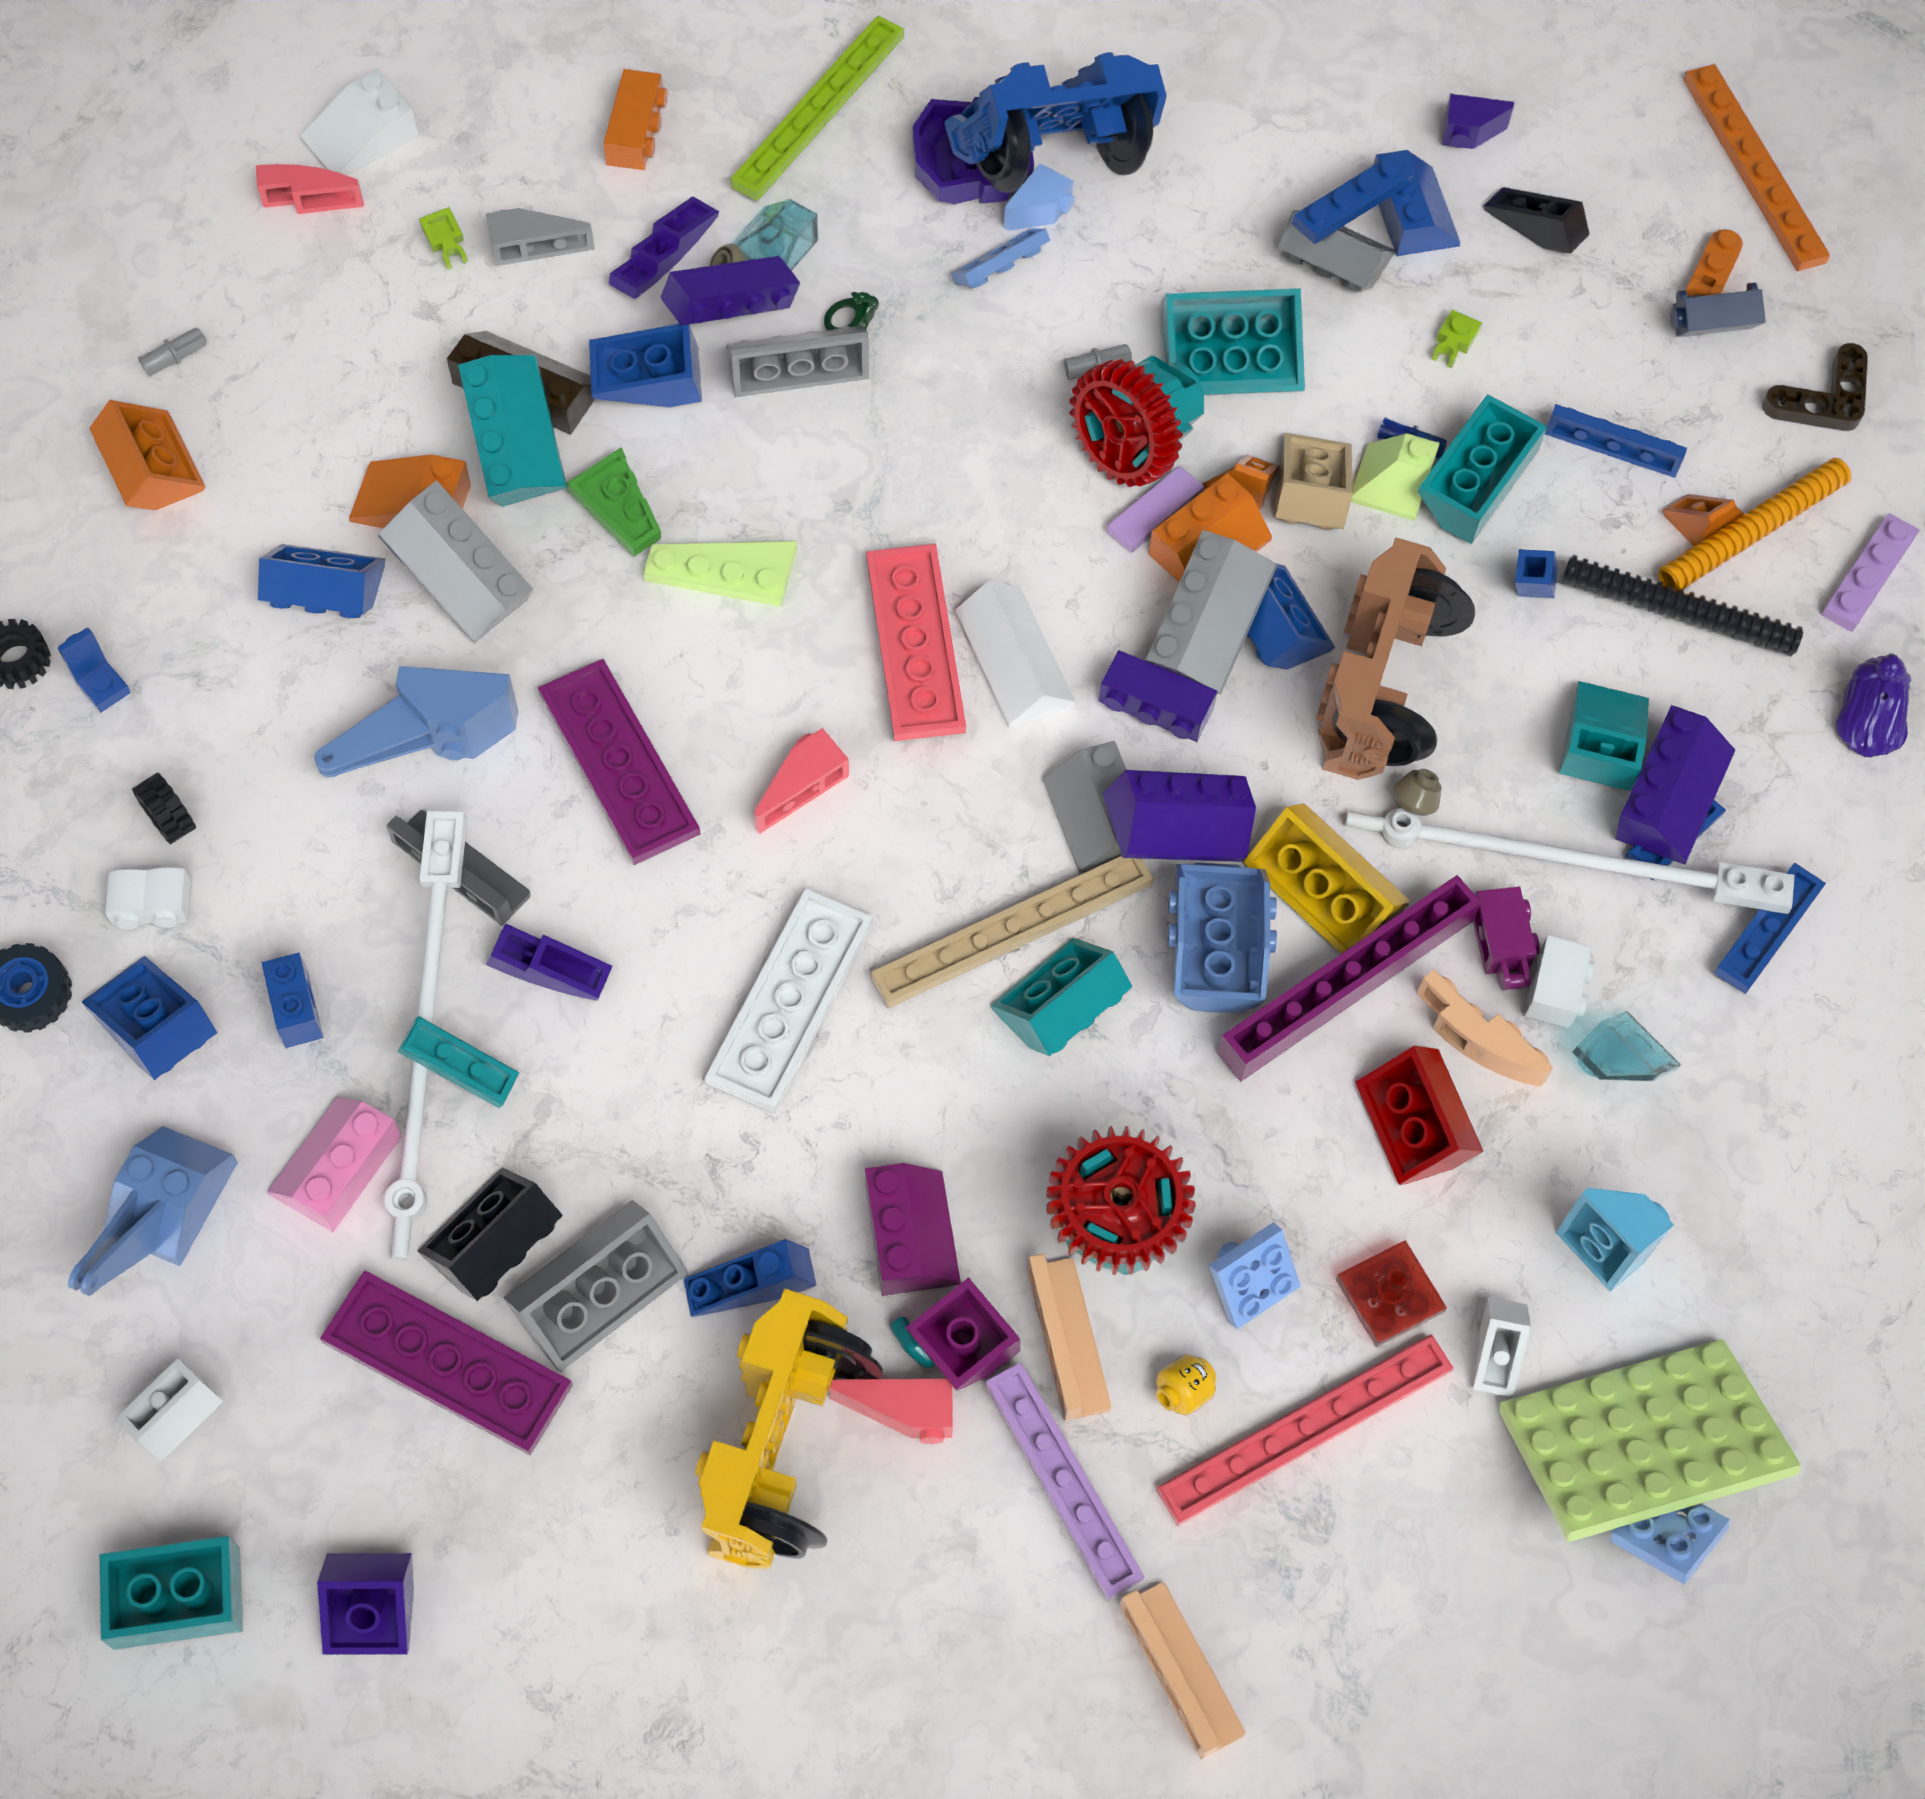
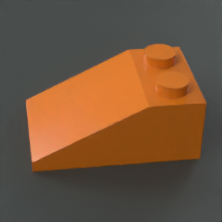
[349,454,471,529]

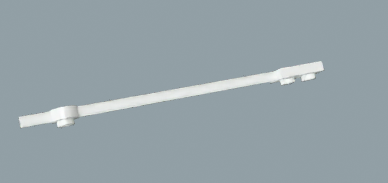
[1346,808,1795,914]
[384,811,468,1260]

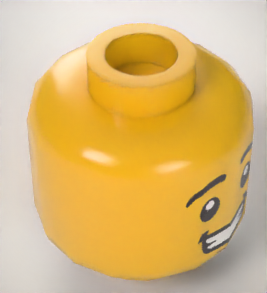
[1156,1354,1217,1416]

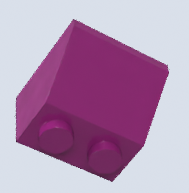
[905,1277,1021,1391]

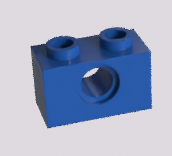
[261,952,324,1048]

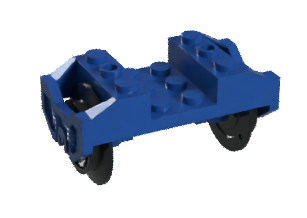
[945,52,1167,193]

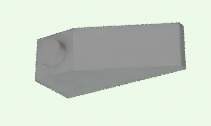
[486,208,595,266]

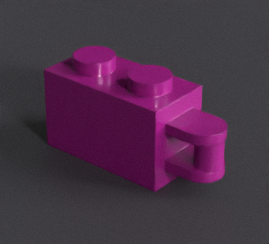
[1473,886,1540,991]

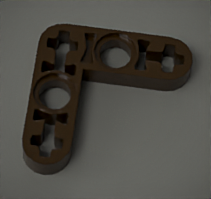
[1762,343,1868,431]

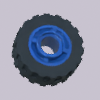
[0,943,72,1033]

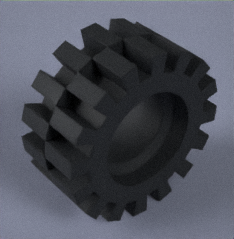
[0,619,51,689]
[132,772,196,845]

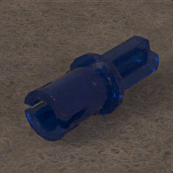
[1377,417,1447,459]

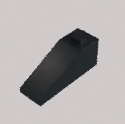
[1484,187,1590,254]

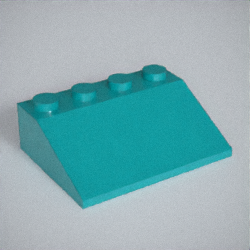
[1161,288,1305,395]

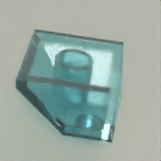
[732,199,818,271]
[1572,1011,1681,1081]

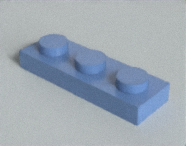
[951,228,1051,289]

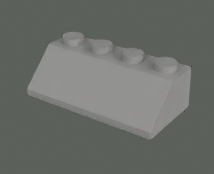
[727,326,869,397]
[378,480,533,644]
[1146,530,1277,695]
[503,1200,688,1372]

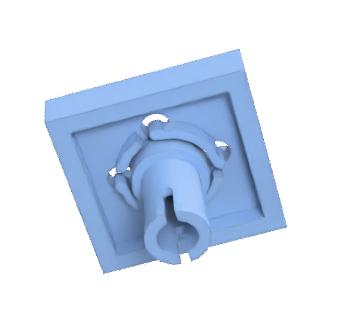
[1209,1222,1301,1329]
[1611,1503,1730,1585]

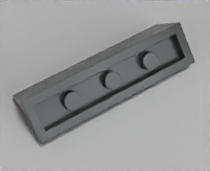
[386,810,531,926]

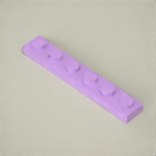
[985,1362,1144,1601]

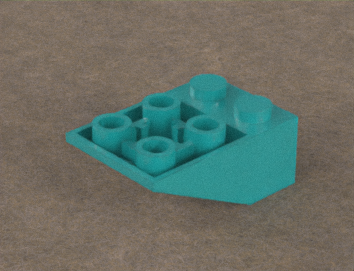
[1559,681,1649,791]

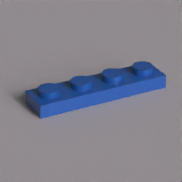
[1292,155,1413,244]
[1545,404,1687,478]
[1714,862,1826,994]

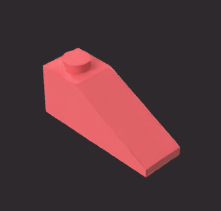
[754,728,849,834]
[829,1379,953,1444]

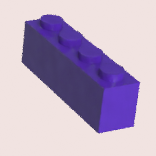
[660,256,800,326]

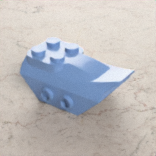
[1168,862,1277,1013]

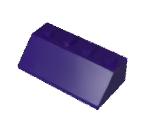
[1615,705,1735,865]
[1103,770,1256,862]

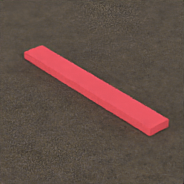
[1156,1334,1454,1526]

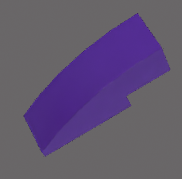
[485,923,613,1001]

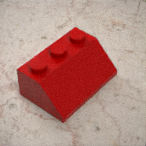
[1355,1045,1484,1185]

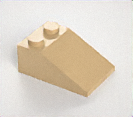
[1275,432,1353,530]

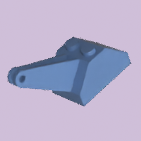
[314,666,518,778]
[68,1126,238,1296]

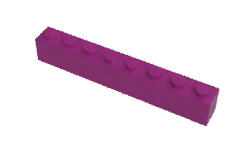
[1217,875,1482,1082]

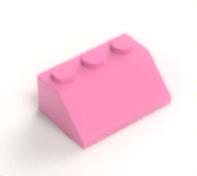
[267,1097,402,1232]

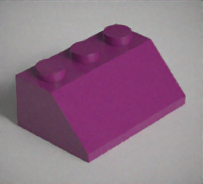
[865,1163,961,1296]

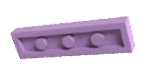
[1821,513,1919,632]

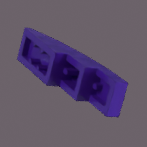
[609,196,719,299]

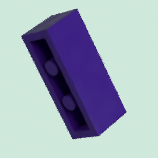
[1098,650,1218,742]

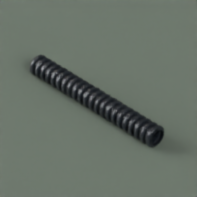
[1562,554,1803,657]

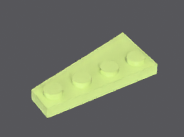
[643,541,798,607]

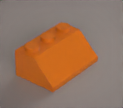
[89,400,206,510]
[1148,473,1272,582]

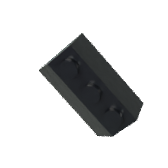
[417,1167,563,1302]

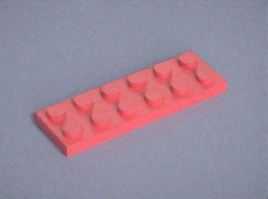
[866,544,966,741]

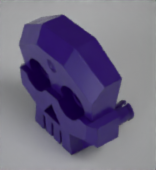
[912,97,1034,204]

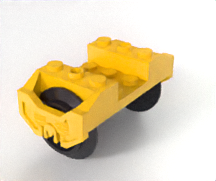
[695,1289,883,1569]

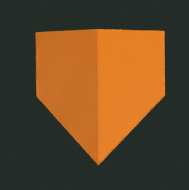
[1202,454,1279,509]
[1662,494,1744,546]

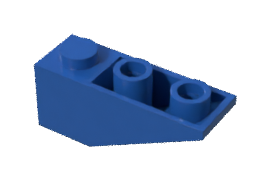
[684,1239,817,1317]

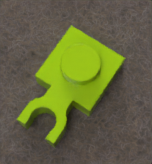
[419,207,468,270]
[1431,309,1482,368]

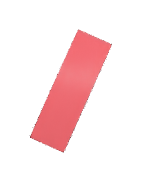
[256,164,364,214]

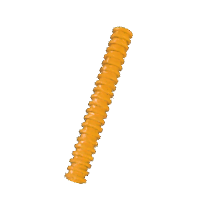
[1658,457,1851,591]

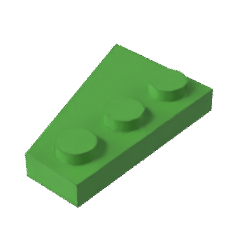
[567,447,661,557]

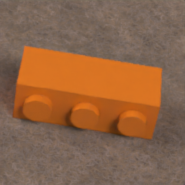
[604,69,668,170]

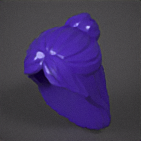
[1836,653,1911,758]

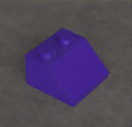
[317,1553,414,1655]

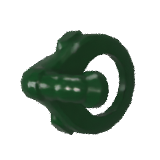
[824,291,879,330]

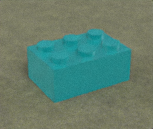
[99,1536,243,1650]

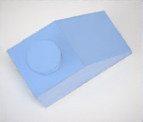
[1004,164,1075,231]

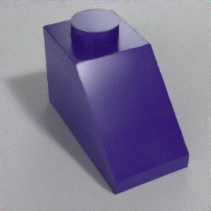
[1442,93,1514,149]

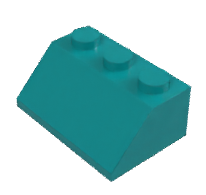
[990,938,1133,1056]

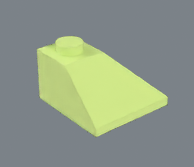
[1351,433,1440,521]

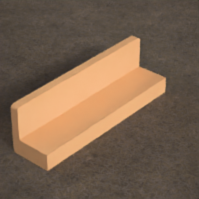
[1027,1254,1111,1421]
[1120,1583,1245,1760]

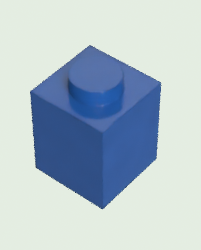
[1515,549,1558,598]

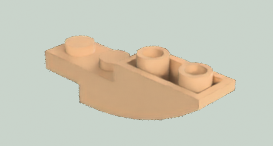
[1417,969,1553,1087]

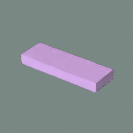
[1107,466,1204,553]

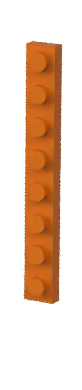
[1683,64,1830,272]

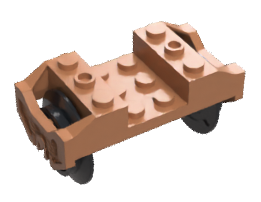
[1316,537,1475,780]

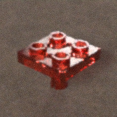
[1336,1240,1447,1348]

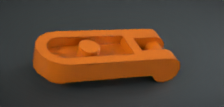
[1686,229,1743,297]

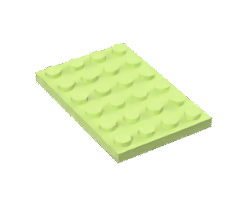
[1499,1339,1801,1542]

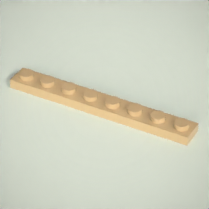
[871,856,1154,1009]

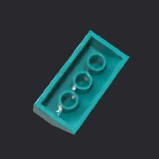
[458,355,567,507]
[1418,394,1548,544]

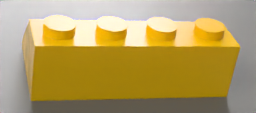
[1244,803,1411,954]

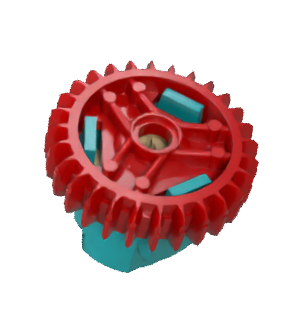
[1069,356,1204,487]
[1046,1126,1196,1275]

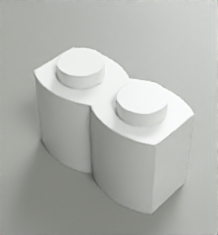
[105,867,191,930]

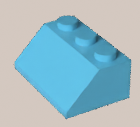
[1556,1188,1674,1292]

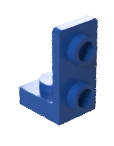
[58,628,131,713]

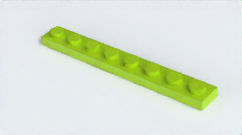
[730,15,904,202]

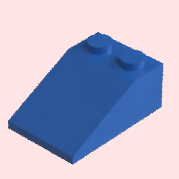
[589,324,702,407]
[82,956,218,1080]

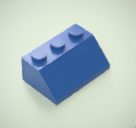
[1373,150,1461,256]
[258,544,385,618]
[1247,563,1336,670]

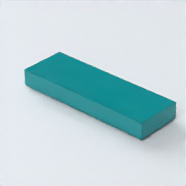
[397,1016,519,1108]

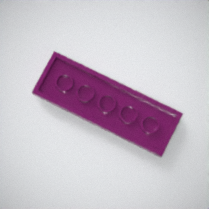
[538,659,701,865]
[320,1270,573,1456]

